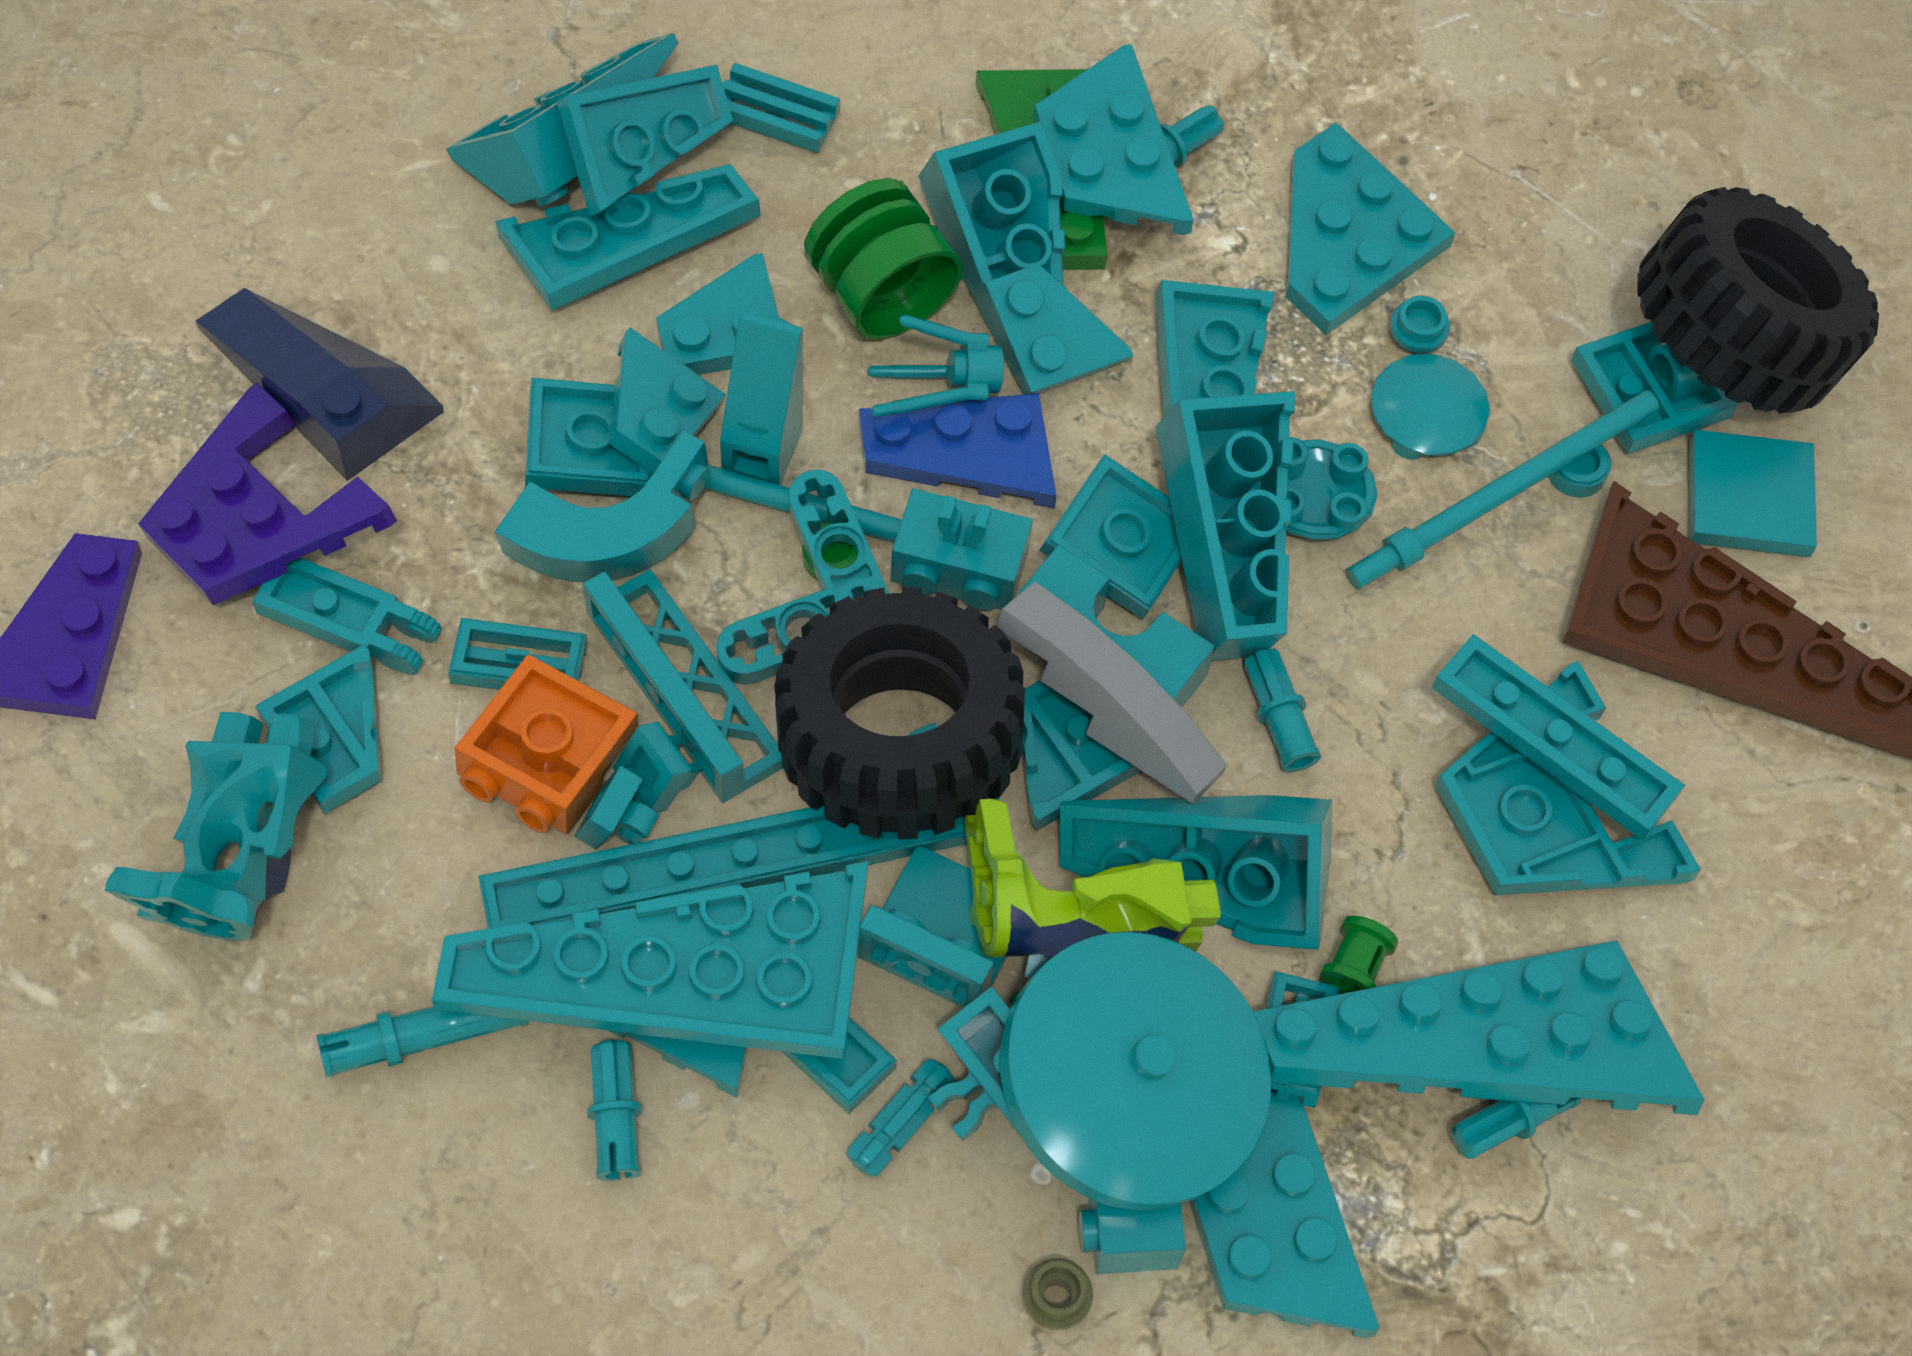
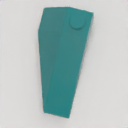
[446,33,678,206]
[918,122,1067,376]
[1060,795,1332,950]

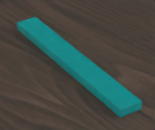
[478,797,1000,928]

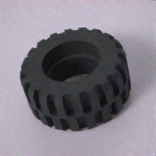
[1637,187,1879,414]
[774,587,1025,840]

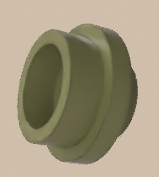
[1022,1258,1093,1330]

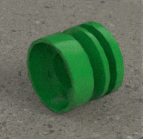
[804,178,963,340]

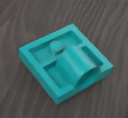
[1571,321,1738,454]

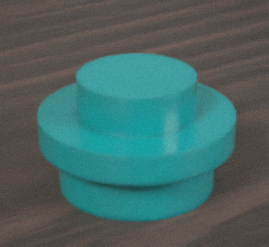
[1390,295,1450,353]

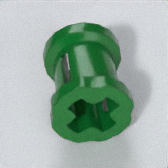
[1319,915,1398,994]

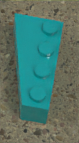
[1155,391,1295,661]

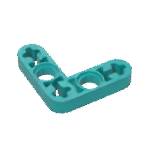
[716,469,890,685]

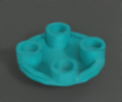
[1371,354,1490,460]
[1286,437,1378,540]

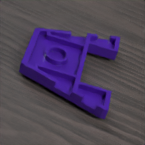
[138,382,397,605]

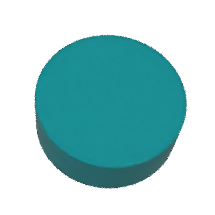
[1548,437,1611,498]

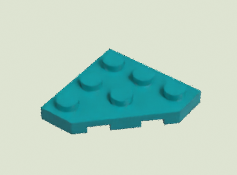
[1286,122,1456,335]

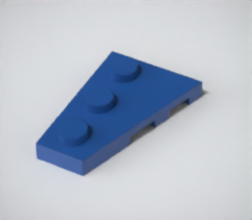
[858,393,1057,509]

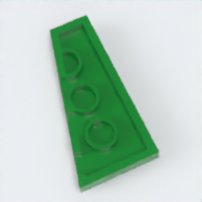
[975,69,1107,270]

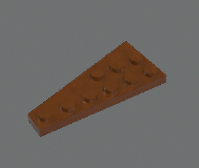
[1562,481,1912,759]

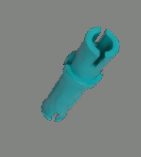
[316,1006,528,1078]

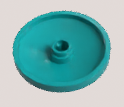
[1000,932,1271,1210]

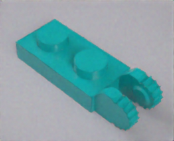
[252,558,442,675]

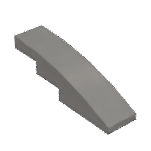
[996,582,1227,804]

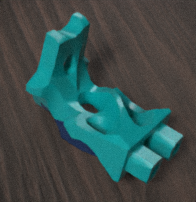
[105,712,328,941]

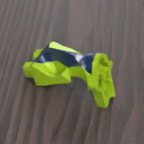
[964,799,1221,959]

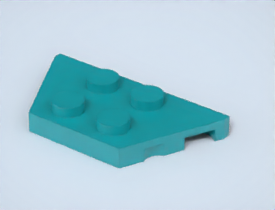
[1033,44,1194,235]
[1189,1090,1380,1338]

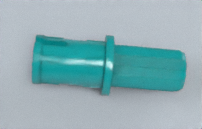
[1160,105,1224,167]
[1244,648,1321,773]
[587,1040,642,1181]
[1451,1098,1581,1159]

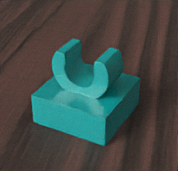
[612,721,702,813]
[574,765,659,849]

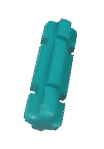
[846,1059,956,1178]

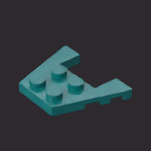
[1435,661,1701,895]

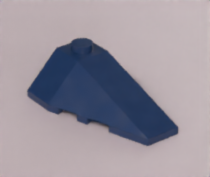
[196,288,444,481]

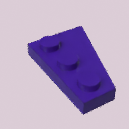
[0,533,142,720]

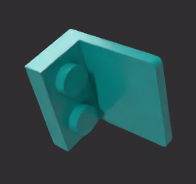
[858,846,1007,1008]

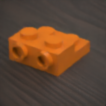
[454,654,638,835]

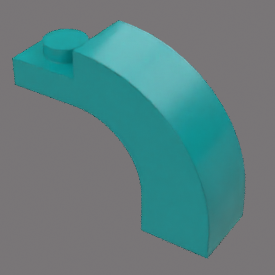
[495,430,710,583]

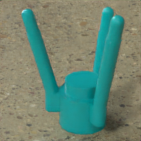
[867,315,1004,417]

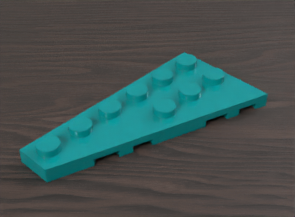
[432,861,869,1059]
[1253,940,1705,1115]

